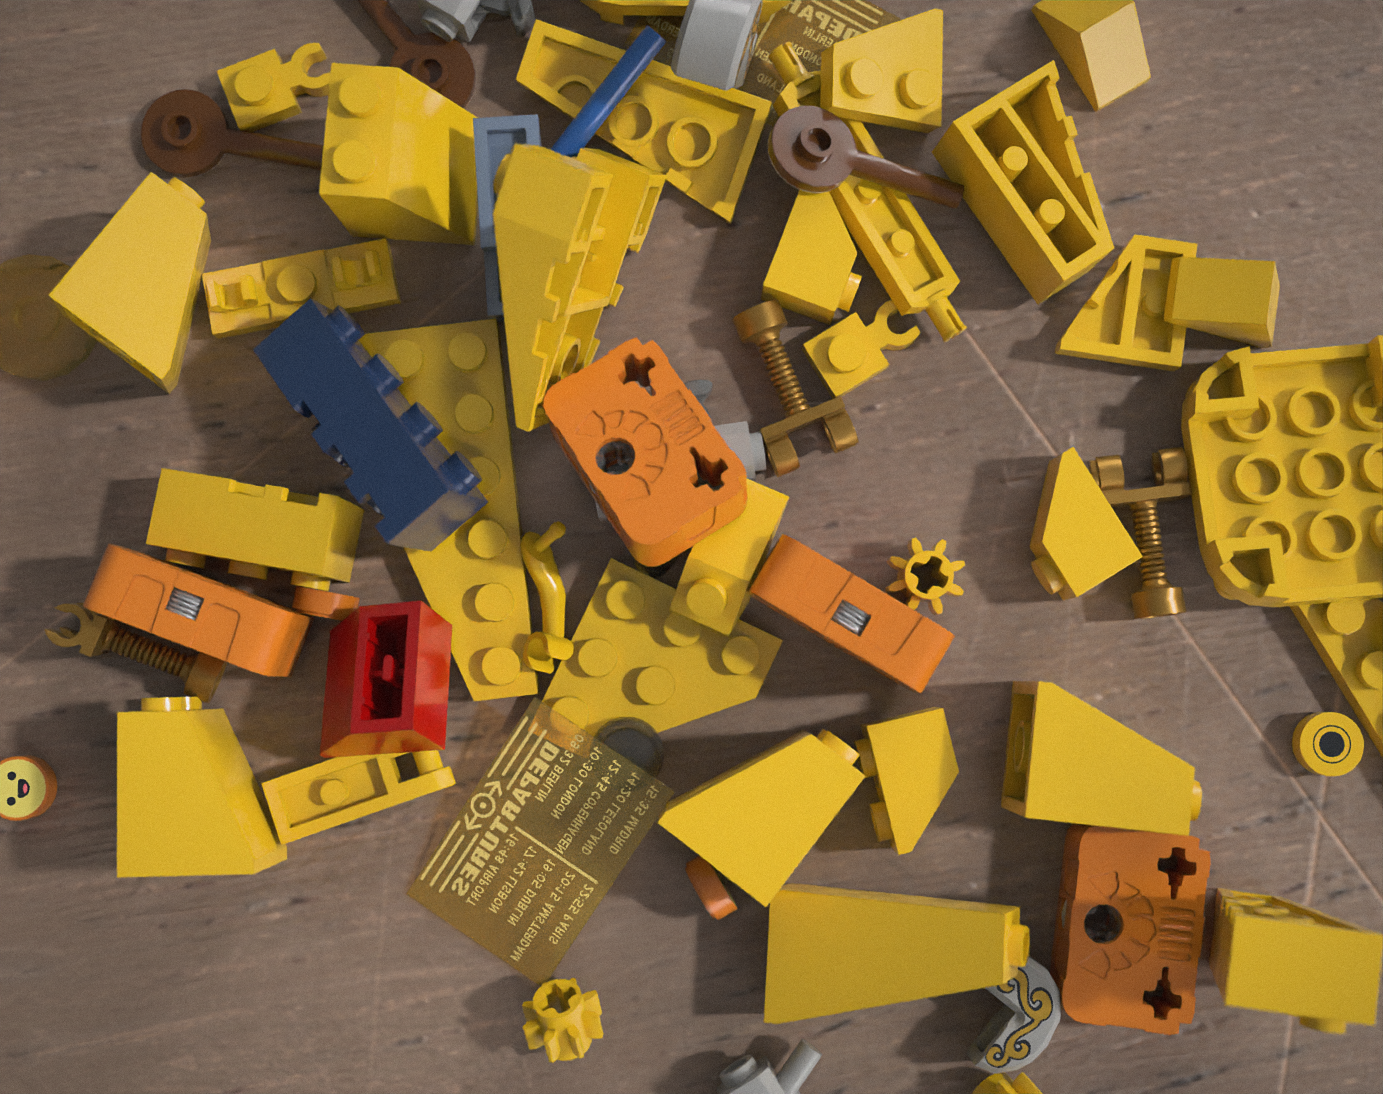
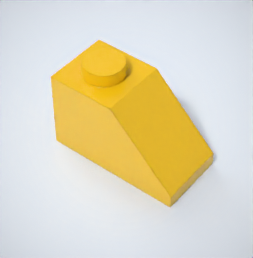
[761,190,862,325]
[1029,447,1143,600]
[669,479,790,636]

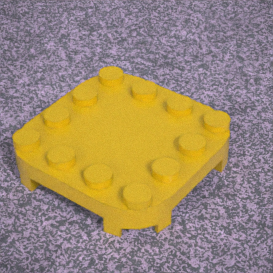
[1181,335,1383,607]

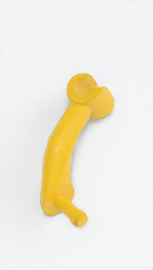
[521,521,574,674]

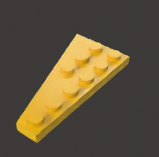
[359,319,540,701]

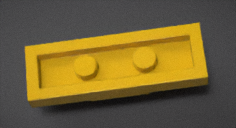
[202,238,401,339]

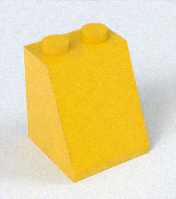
[319,63,478,245]
[48,172,211,394]
[1001,681,1202,836]
[117,696,287,878]
[657,729,865,907]

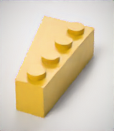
[1209,888,1383,1034]

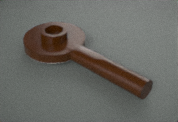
[357,0,476,109]
[141,89,324,178]
[768,106,964,209]

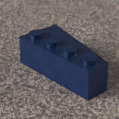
[253,298,488,551]

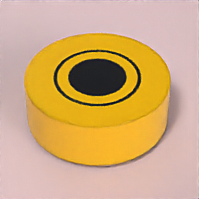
[1292,712,1364,777]

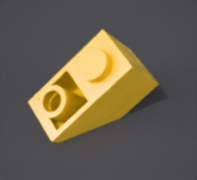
[854,707,959,855]

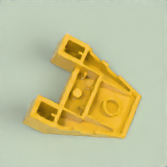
[493,144,667,432]

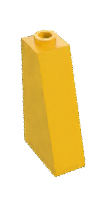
[764,883,1030,1024]

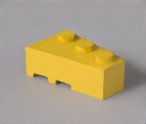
[932,60,1114,305]
[146,468,364,591]

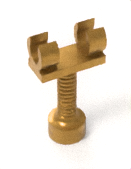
[732,299,859,478]
[1089,447,1192,620]
[44,603,228,704]

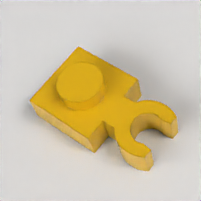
[217,43,330,132]
[801,300,920,399]

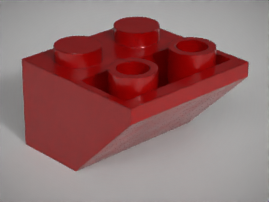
[320,600,452,758]

